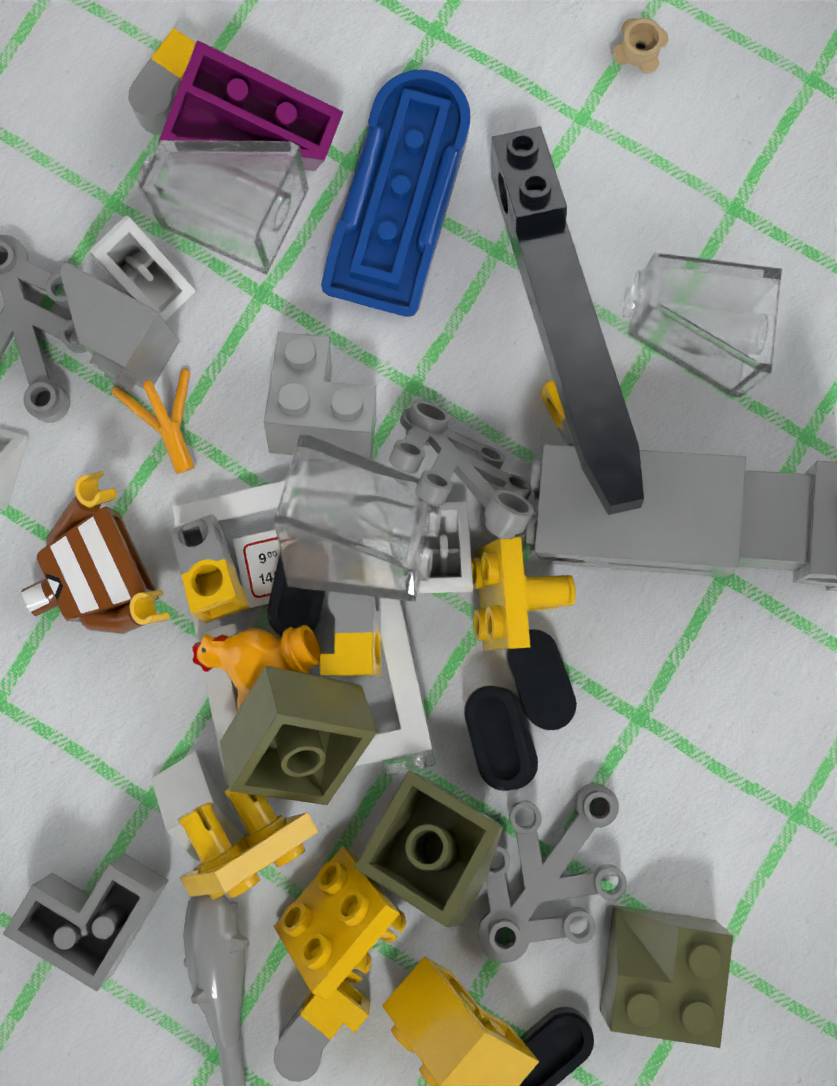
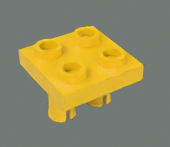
[471,537,576,651]
[177,788,318,900]
[273,846,406,1001]

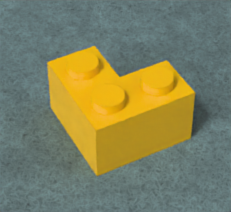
[382,956,539,1086]

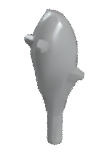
[183,895,249,1086]

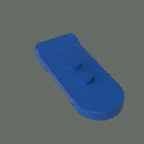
[321,69,471,317]

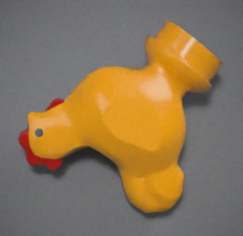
[192,625,322,710]

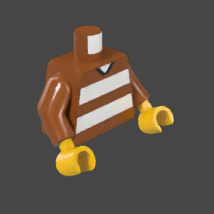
[21,471,170,634]

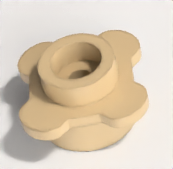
[613,18,668,74]

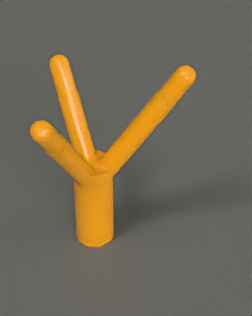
[111,368,195,475]

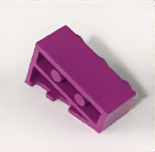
[157,40,343,171]

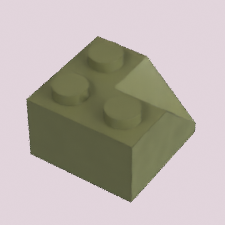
[220,665,377,805]
[354,771,503,927]
[600,905,733,1048]

